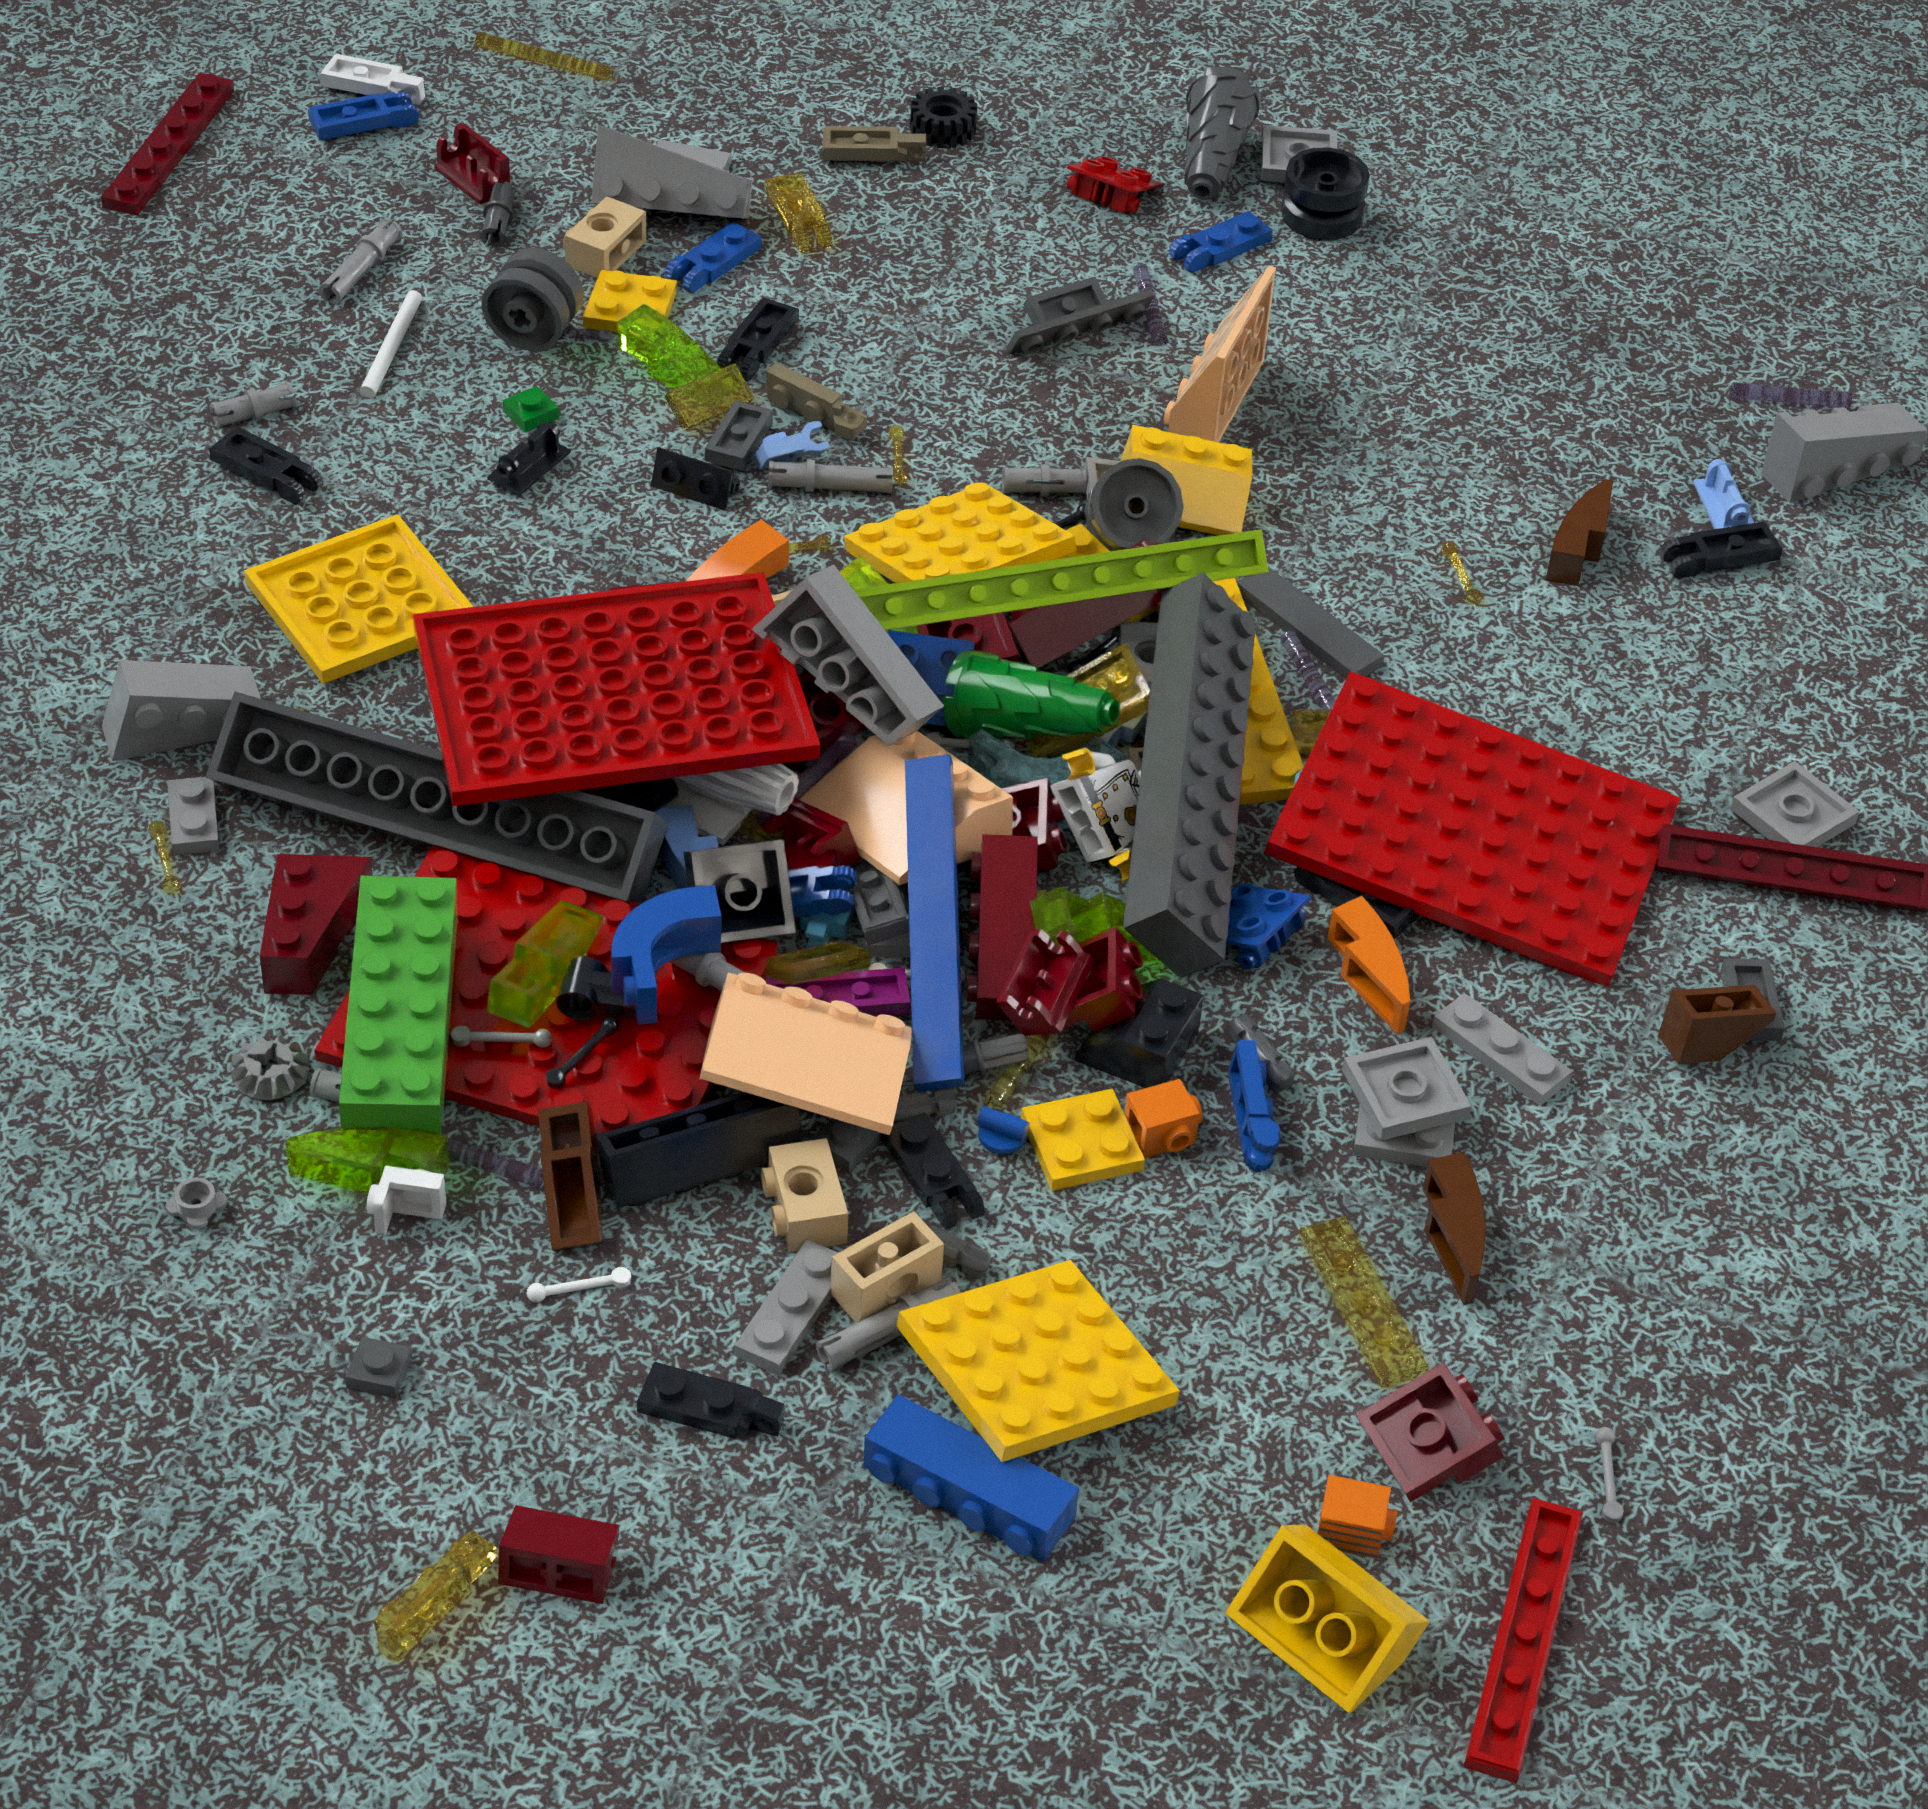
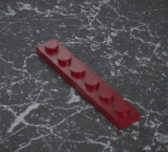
[101,73,234,216]
[1655,824,1928,913]

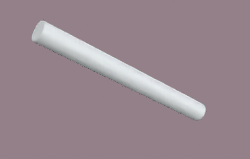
[359,290,422,398]

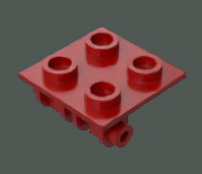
[1067,156,1163,215]

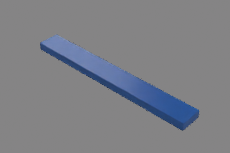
[905,754,965,1092]

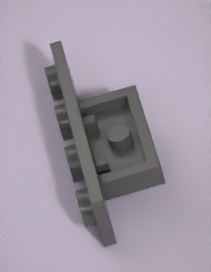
[1006,277,1155,354]

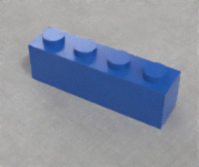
[863,1394,1079,1561]

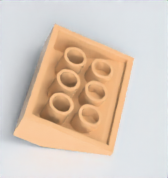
[1164,266,1276,442]
[799,731,1013,885]
[699,972,912,1135]

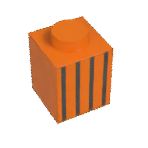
[1317,1474,1398,1559]

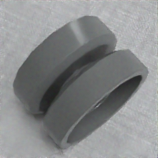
[481,248,584,352]
[1084,458,1184,551]

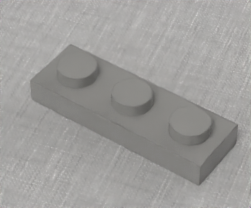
[1432,993,1573,1106]
[734,1239,838,1375]

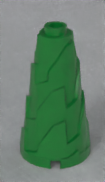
[943,649,1120,740]

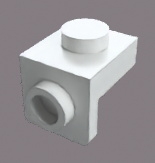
[367,1165,446,1235]

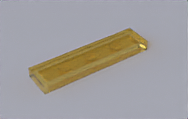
[1299,1216,1429,1389]

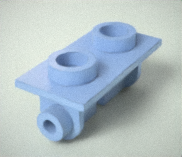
[1693,459,1754,529]

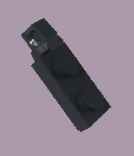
[637,1362,785,1439]

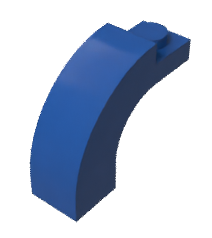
[611,885,721,1025]

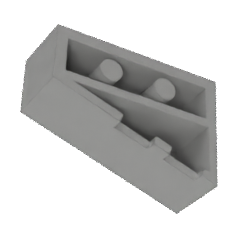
[102,660,261,761]

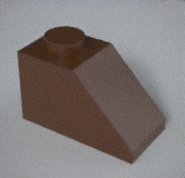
[1658,985,1776,1064]

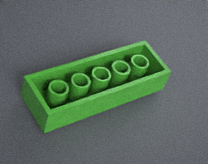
[339,876,458,1141]

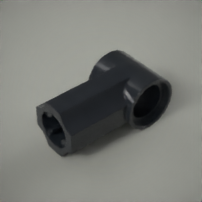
[556,956,658,1021]

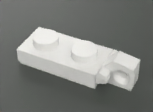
[319,54,425,105]

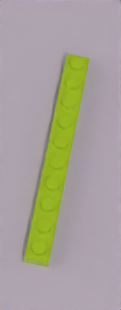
[853,529,1269,631]

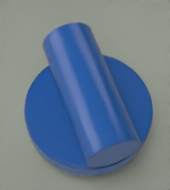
[977,1106,1030,1154]

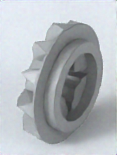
[231,1035,309,1100]

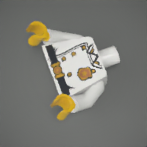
[1050,748,1141,883]

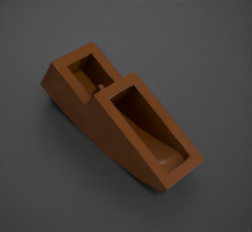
[1545,479,1613,586]
[538,1102,603,1252]
[1422,1151,1486,1305]

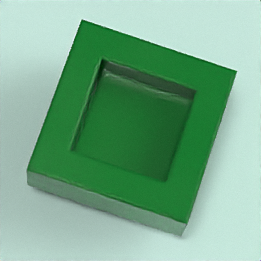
[502,386,559,433]

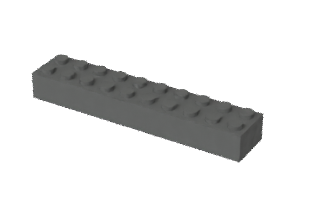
[1123,572,1256,977]
[206,691,668,904]

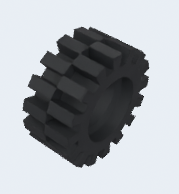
[910,86,977,149]

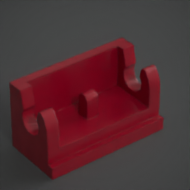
[434,123,510,205]
[763,798,860,870]
[996,929,1095,1036]
[498,1505,620,1604]

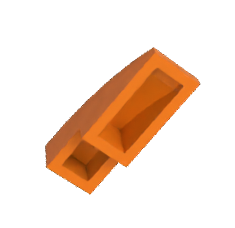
[686,519,789,581]
[1327,896,1410,1034]

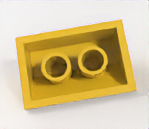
[1120,425,1252,535]
[1225,1524,1430,1713]

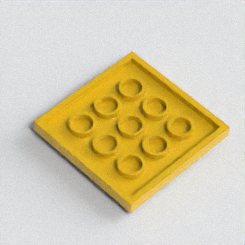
[844,483,1076,583]
[244,514,473,684]
[896,1260,1180,1462]

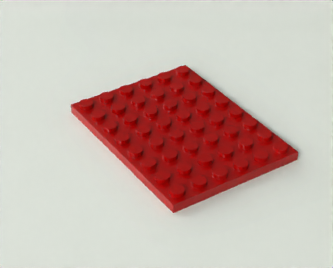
[413,572,820,806]
[1264,671,1681,987]
[314,845,778,1144]

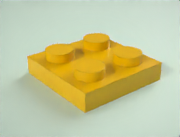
[583,270,677,339]
[1021,1088,1145,1191]

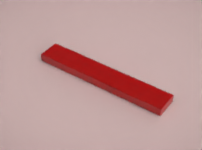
[1463,1498,1583,1783]

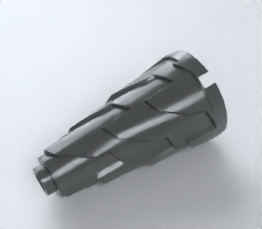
[1184,66,1261,200]

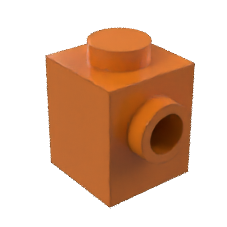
[1125,1079,1203,1158]

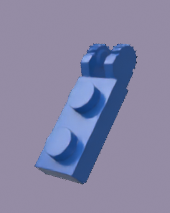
[308,91,420,141]
[1168,211,1273,273]
[664,221,762,293]
[788,865,858,918]
[1228,1040,1281,1172]

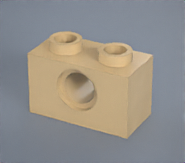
[563,196,646,278]
[761,1138,848,1253]
[831,1211,944,1323]

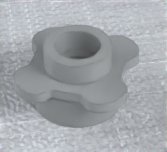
[166,1177,227,1229]

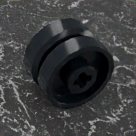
[1281,147,1370,240]

